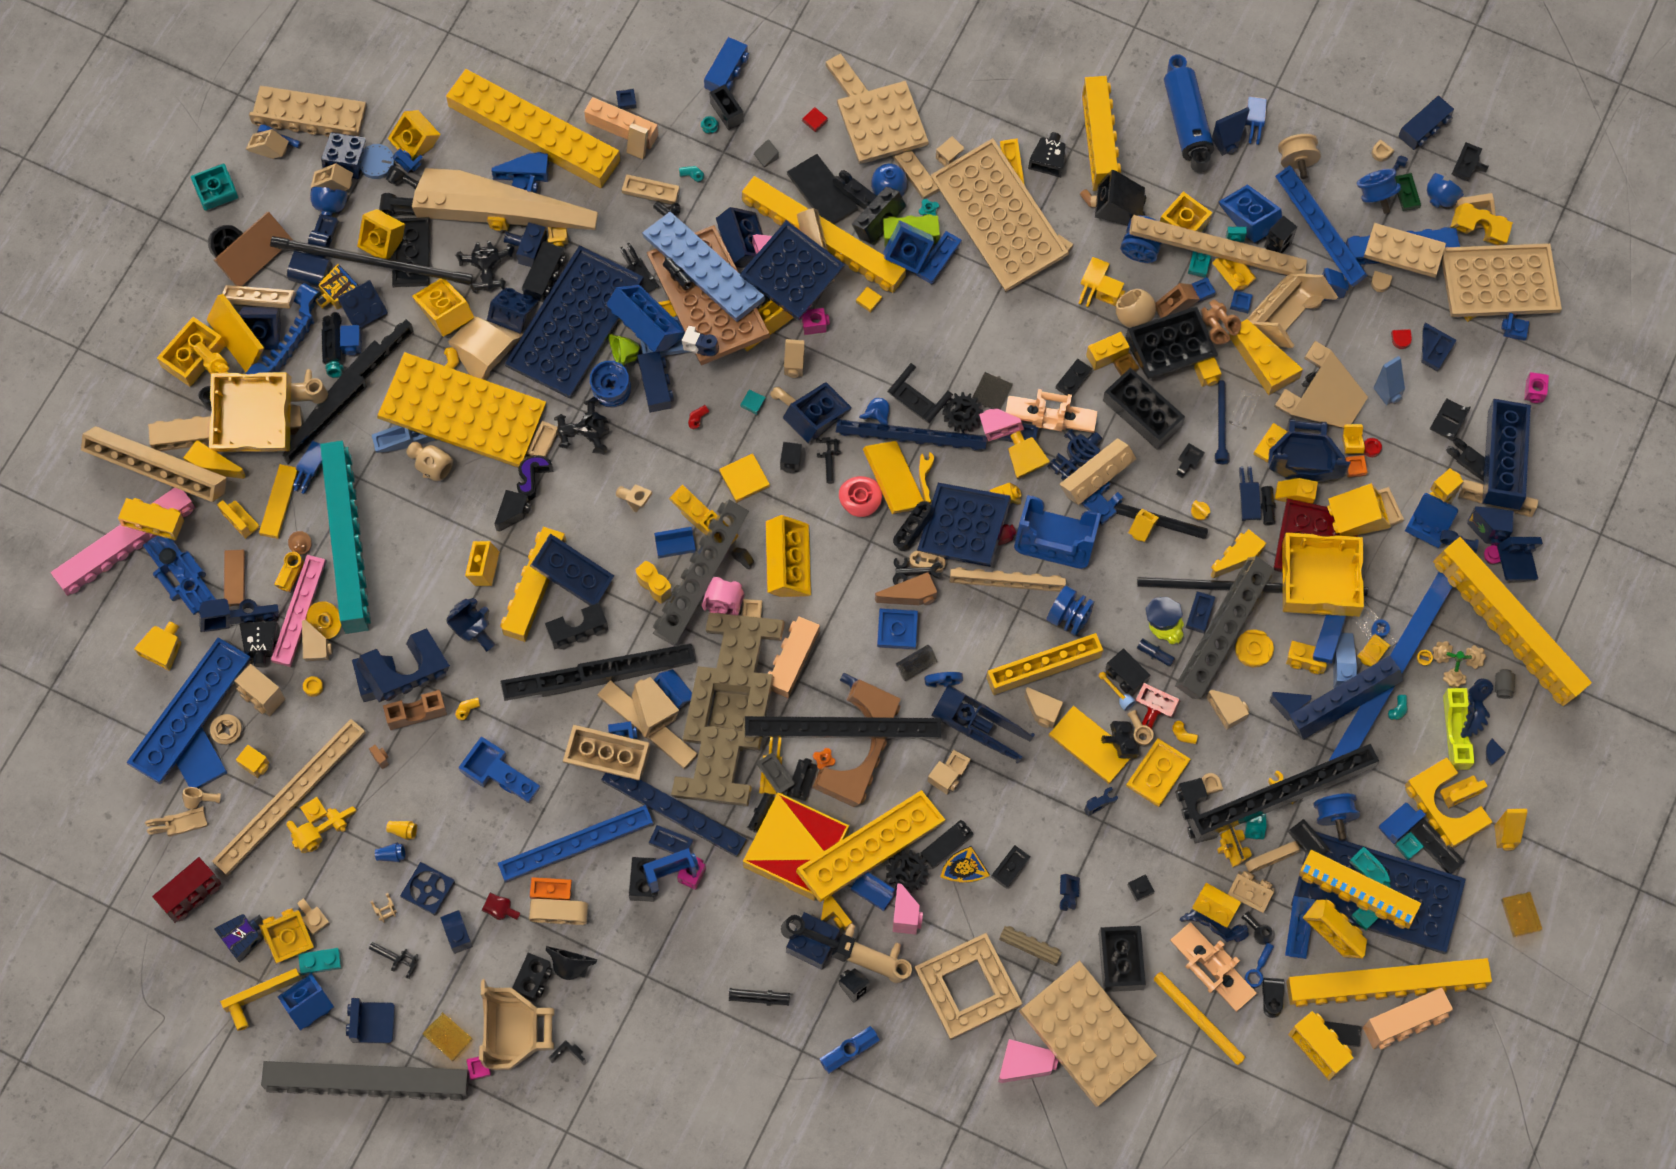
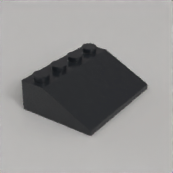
[1125,306,1218,379]

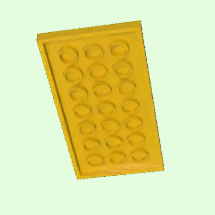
[377,352,546,467]

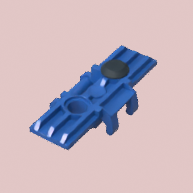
[143,536,216,615]

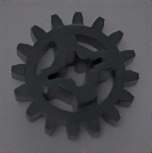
[942,392,983,433]
[886,850,929,893]

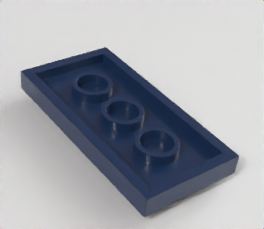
[530,533,614,606]

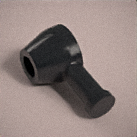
[386,165,419,190]
[1241,911,1274,945]

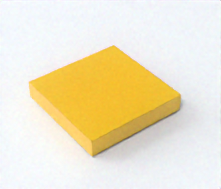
[719,453,770,503]

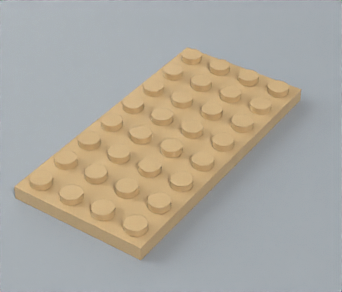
[931,138,1069,292]

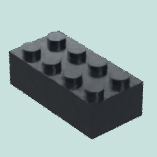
[1103,368,1185,449]

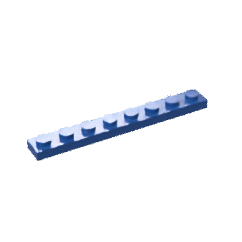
[1275,165,1368,287]
[498,805,653,883]

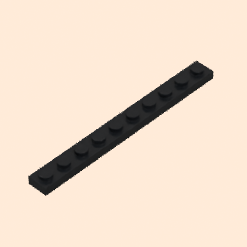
[745,716,941,739]

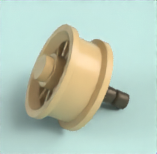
[1278,134,1321,179]

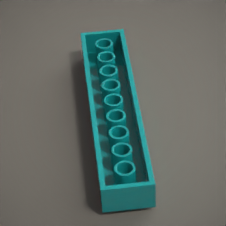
[320,440,371,634]

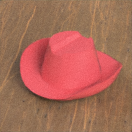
[839,476,882,517]

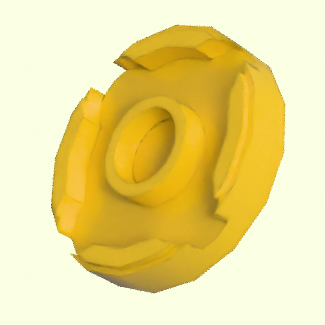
[1235,629,1274,668]

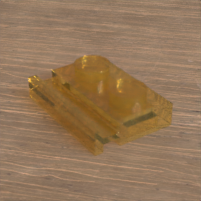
[1501,892,1542,938]
[422,1012,473,1062]

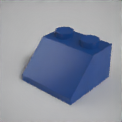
[277,974,334,1030]

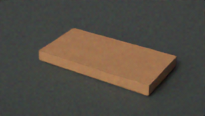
[214,212,293,286]

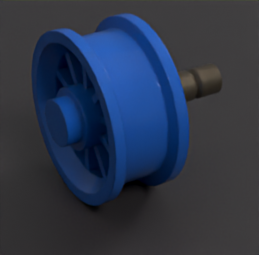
[1357,169,1401,214]
[1313,793,1360,841]

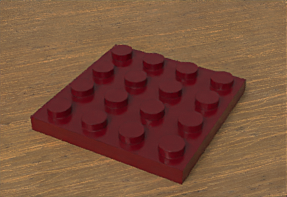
[1273,498,1358,572]

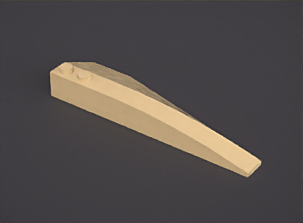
[412,168,598,230]

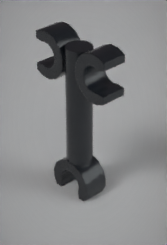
[893,558,943,585]

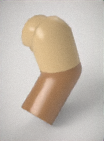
[1080,189,1097,207]

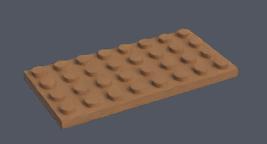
[647,225,770,365]

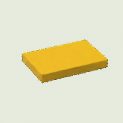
[1126,738,1191,807]

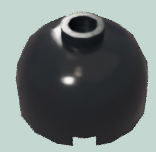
[208,225,243,258]

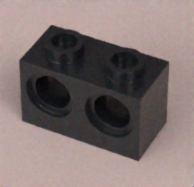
[1264,215,1298,253]
[629,857,658,902]
[512,953,553,1002]

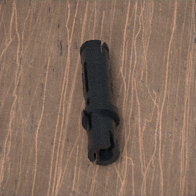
[729,988,790,1006]

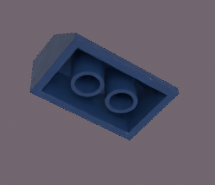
[716,207,763,268]

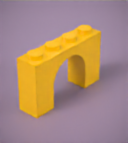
[1405,757,1492,849]

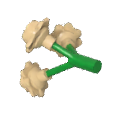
[1433,641,1486,688]

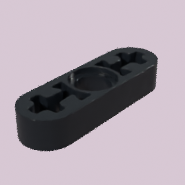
[893,501,934,551]

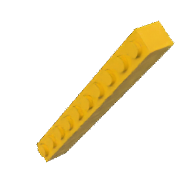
[742,176,906,293]
[1286,958,1492,1007]

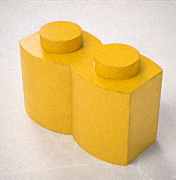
[635,561,672,604]

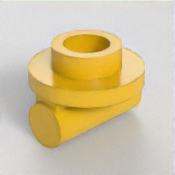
[1191,500,1211,520]

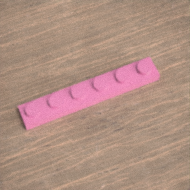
[271,555,326,667]

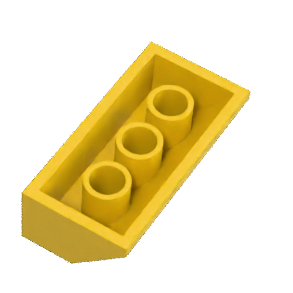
[766,515,811,597]

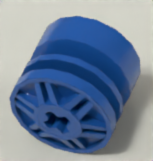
[1120,216,1162,263]
[590,361,631,407]
[1046,586,1095,636]

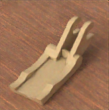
[145,807,207,837]

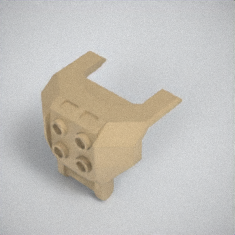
[479,979,554,1070]

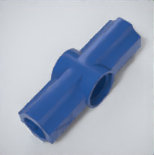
[819,1026,880,1074]

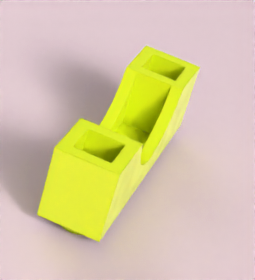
[1443,688,1474,770]

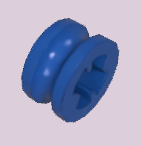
[1371,619,1390,639]

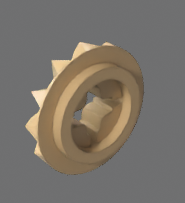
[210,714,242,745]

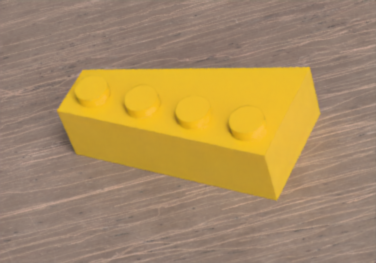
[1229,319,1303,395]

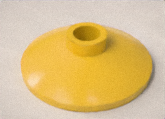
[306,601,342,639]

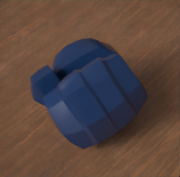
[446,598,496,652]

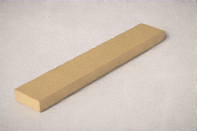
[597,681,698,770]

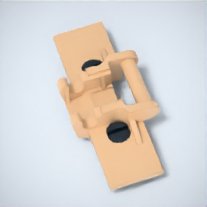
[1006,389,1097,433]
[1170,922,1257,1012]

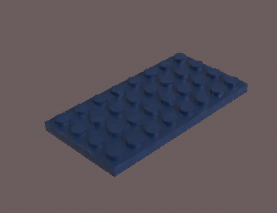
[505,245,644,399]
[1291,831,1466,954]

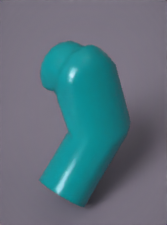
[679,166,704,182]

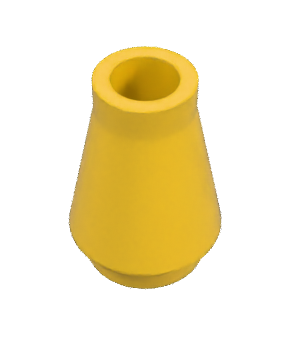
[386,821,417,840]

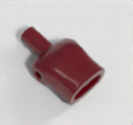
[481,892,520,920]

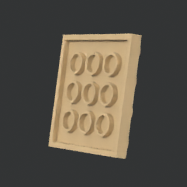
[837,81,929,164]

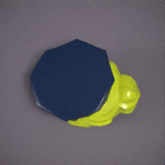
[1145,597,1184,644]

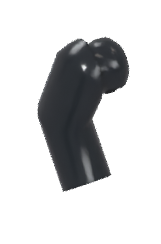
[653,201,681,216]

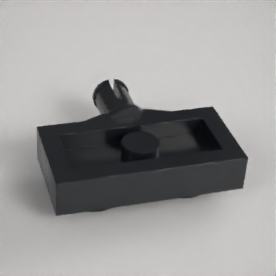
[1451,142,1489,181]
[1101,721,1139,759]

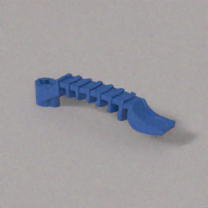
[246,283,321,375]

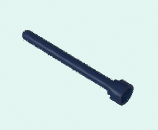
[1214,380,1230,465]

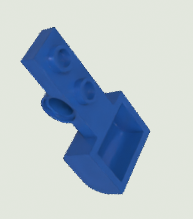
[458,736,540,803]

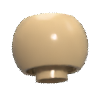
[1115,289,1156,328]

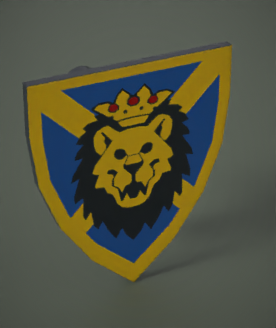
[940,846,990,882]

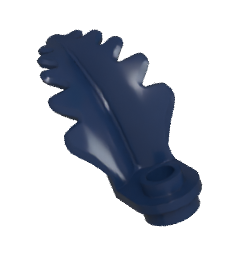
[1460,678,1493,738]
[1179,909,1249,942]

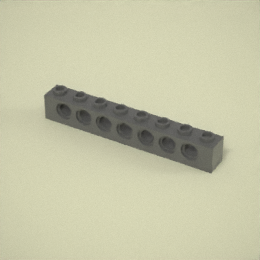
[653,499,749,645]
[1175,556,1274,699]

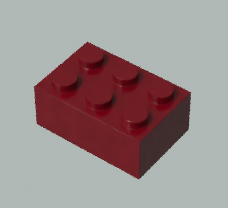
[152,857,222,923]

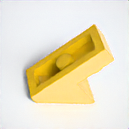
[821,896,852,932]

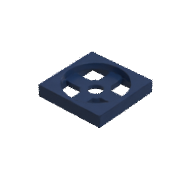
[400,862,455,916]

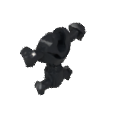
[455,241,515,293]
[554,396,610,455]

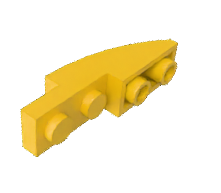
[669,484,739,544]

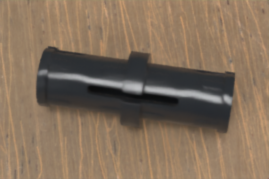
[663,258,693,290]
[1261,486,1276,526]
[747,792,775,833]

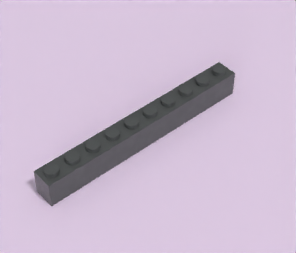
[261,1061,469,1101]

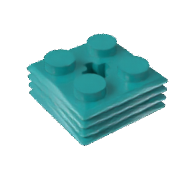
[191,163,238,211]

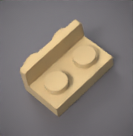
[1228,871,1275,913]

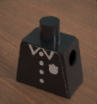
[1028,132,1066,178]
[240,621,280,667]

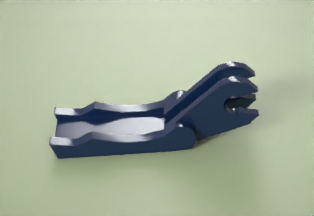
[1239,466,1261,521]

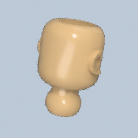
[406,442,453,481]

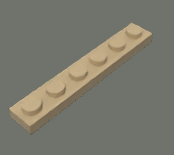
[949,567,1066,592]

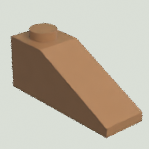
[875,572,937,606]

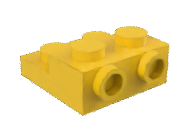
[259,908,314,963]

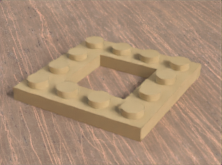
[914,933,1022,1040]

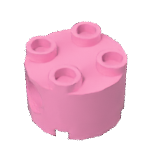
[702,577,745,615]

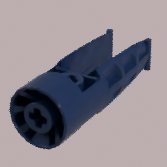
[931,685,1035,764]

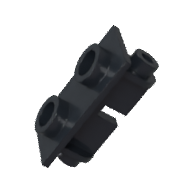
[787,758,817,801]

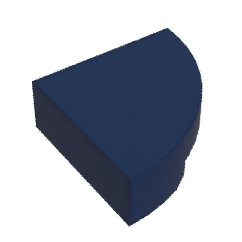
[1486,738,1506,766]

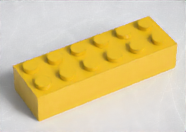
[1082,76,1121,191]

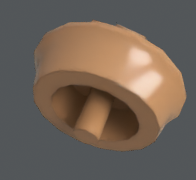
[288,531,312,554]

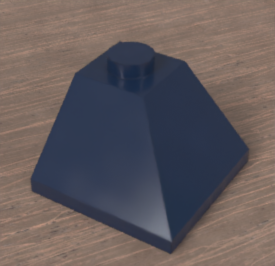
[1212,107,1250,156]

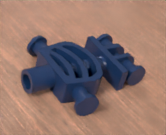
[1047,429,1102,480]

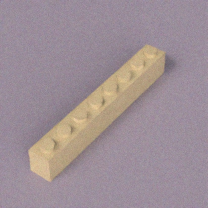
[148,404,304,451]
[81,426,227,502]

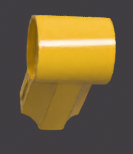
[274,552,304,592]

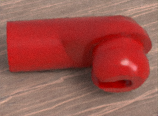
[688,405,709,429]

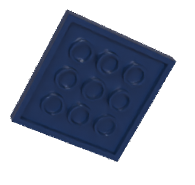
[740,220,845,321]
[917,482,1011,567]

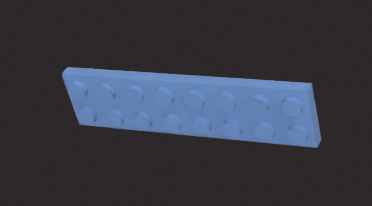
[642,212,765,322]

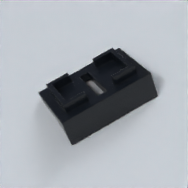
[1430,398,1471,441]

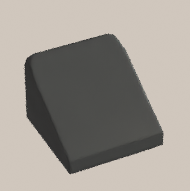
[754,139,779,167]

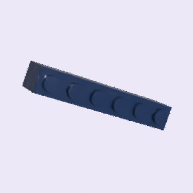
[1289,655,1403,740]

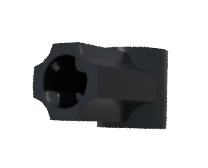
[379,193,415,217]

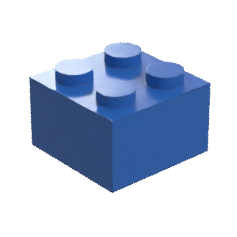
[883,220,934,274]

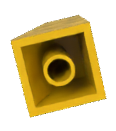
[1327,483,1391,536]

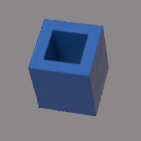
[340,325,362,355]

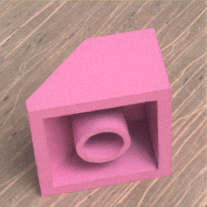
[892,884,923,935]

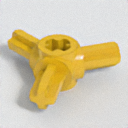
[193,342,229,374]

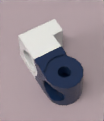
[682,326,719,357]

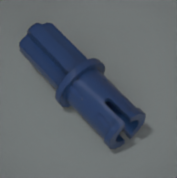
[1137,638,1175,666]

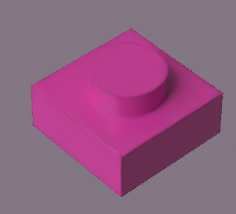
[466,1056,491,1080]

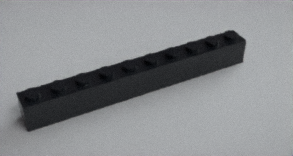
[1190,744,1379,842]

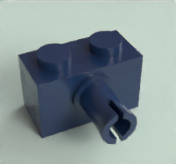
[504,222,548,267]

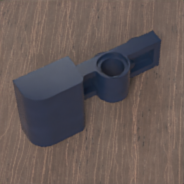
[287,214,339,288]
[199,599,279,632]

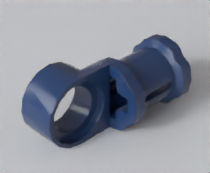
[1440,530,1479,553]

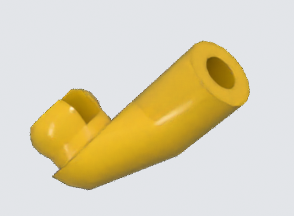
[455,697,480,720]

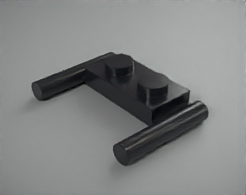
[887,363,953,424]

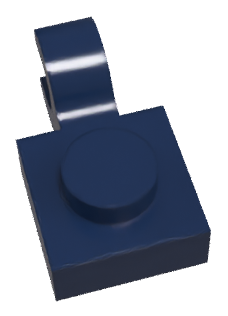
[1084,787,1118,817]
[1060,874,1080,911]

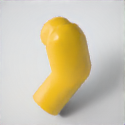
[444,347,459,369]
[1172,720,1198,744]

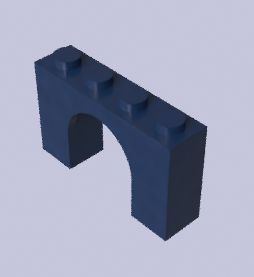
[356,628,450,702]

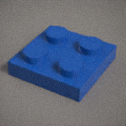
[877,608,918,649]

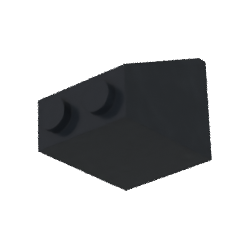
[1095,170,1146,226]

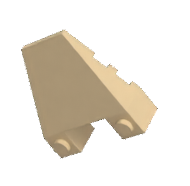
[1274,341,1368,428]

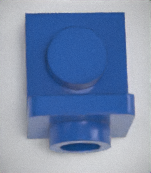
[392,149,423,173]
[512,176,538,193]
[1501,313,1529,341]
[608,721,638,739]

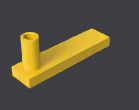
[220,968,302,1031]

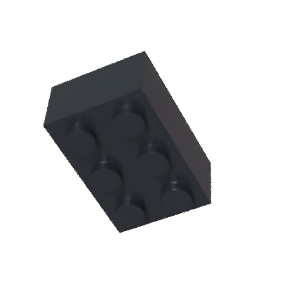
[1098,926,1146,992]

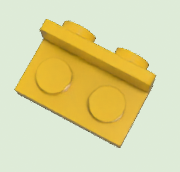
[1212,258,1256,291]
[217,500,259,539]
[1286,641,1327,674]
[1440,775,1488,809]

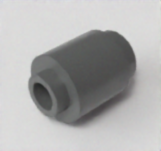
[1495,669,1515,699]

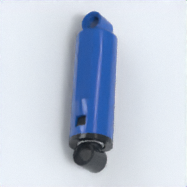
[1164,54,1214,173]

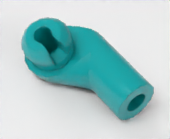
[1388,695,1408,720]

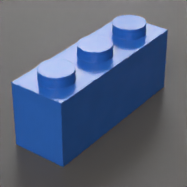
[704,37,749,91]

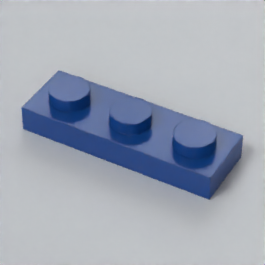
[916,231,962,284]
[1285,896,1315,959]

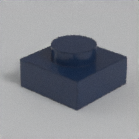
[616,89,637,110]

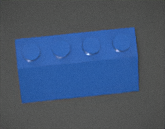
[606,285,685,352]

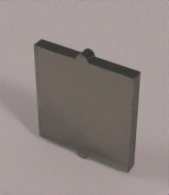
[972,372,1013,410]

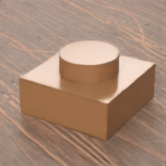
[369,745,389,769]

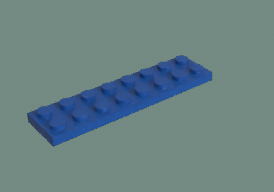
[127,637,251,784]

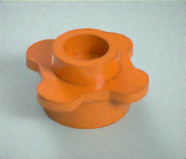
[813,748,835,770]

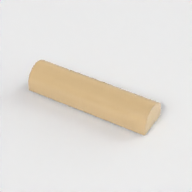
[1458,479,1538,517]

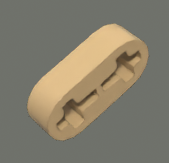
[909,551,945,573]

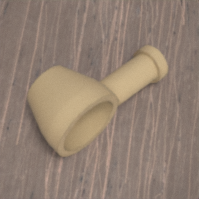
[1127,710,1153,746]
[182,787,221,809]

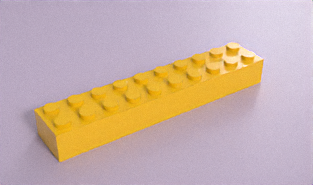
[446,69,620,188]
[1433,537,1592,706]

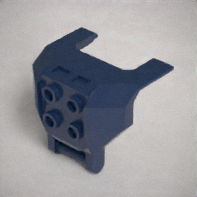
[1268,418,1351,483]

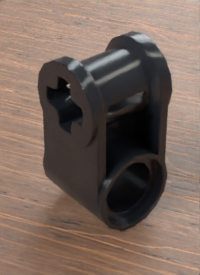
[1262,978,1285,1018]

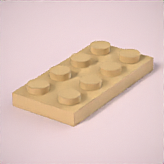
[1364,223,1446,278]

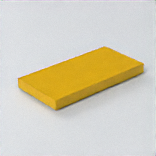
[206,294,264,372]
[863,441,924,514]
[1048,706,1131,784]

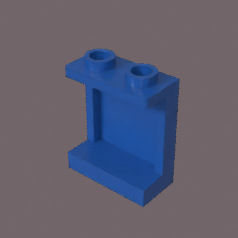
[643,848,699,893]

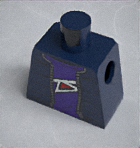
[214,914,263,963]

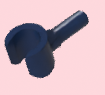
[1392,156,1408,170]

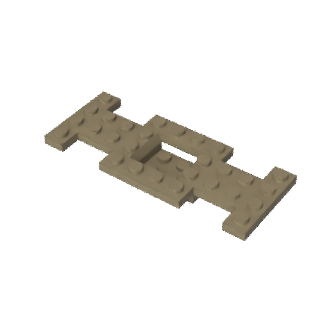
[671,612,785,806]

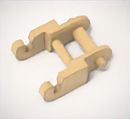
[370,893,397,923]

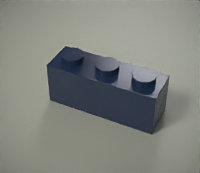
[1398,95,1454,150]
[638,352,674,413]

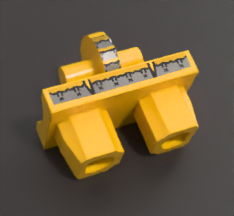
[1217,827,1252,867]

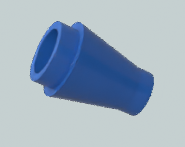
[375,842,406,862]

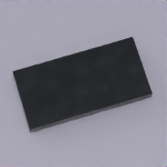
[787,154,858,224]
[392,217,430,287]

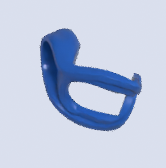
[859,398,890,426]

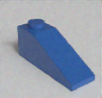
[491,152,549,182]

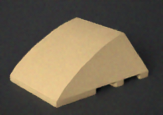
[448,316,524,380]

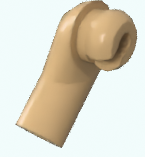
[770,387,796,406]

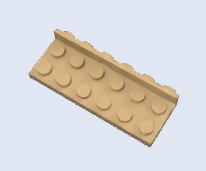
[249,86,367,137]

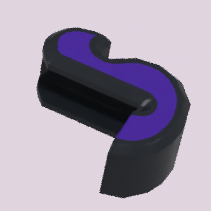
[517,455,554,501]

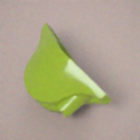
[608,334,640,366]

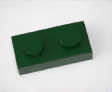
[1395,173,1421,211]

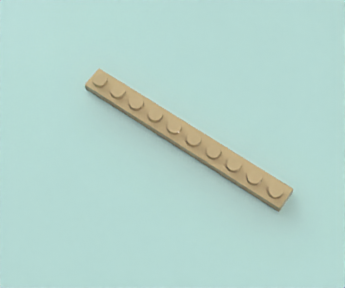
[826,53,939,199]
[1130,215,1307,275]
[212,719,366,876]

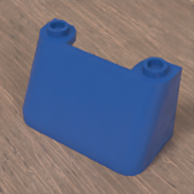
[1014,495,1101,569]

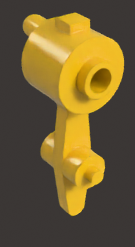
[286,806,357,853]

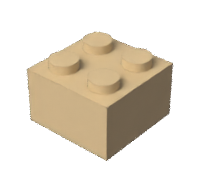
[234,664,286,717]

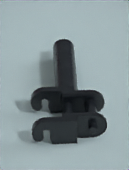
[816,437,841,484]
[369,942,419,979]

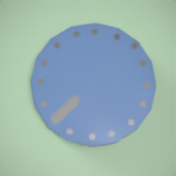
[359,144,395,179]

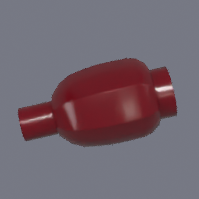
[997,524,1017,546]

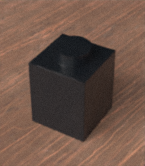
[780,442,802,473]

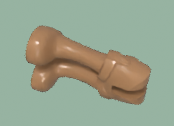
[1201,299,1241,344]

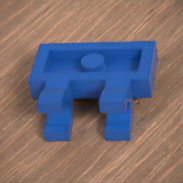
[1082,482,1123,525]

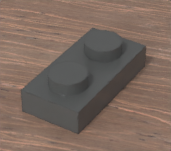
[756,752,795,794]

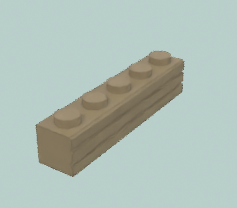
[999,926,1062,966]

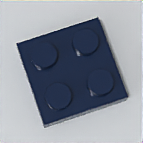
[337,280,388,328]

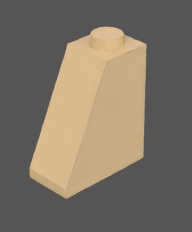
[632,677,679,738]

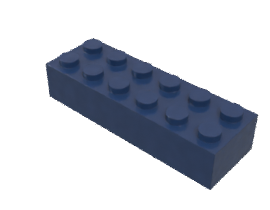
[1482,399,1531,510]

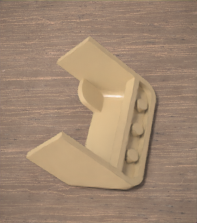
[1247,273,1338,348]

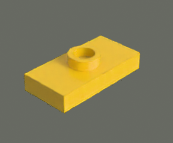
[1253,423,1288,463]

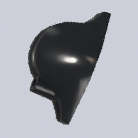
[546,946,598,980]

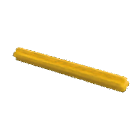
[1154,972,1245,1065]

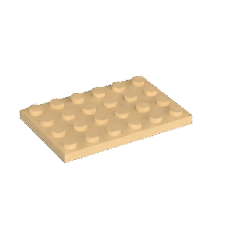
[1441,243,1562,317]
[1019,960,1157,1107]

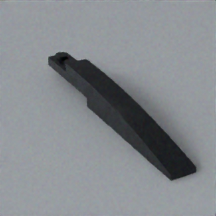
[282,319,414,464]
[500,644,695,701]

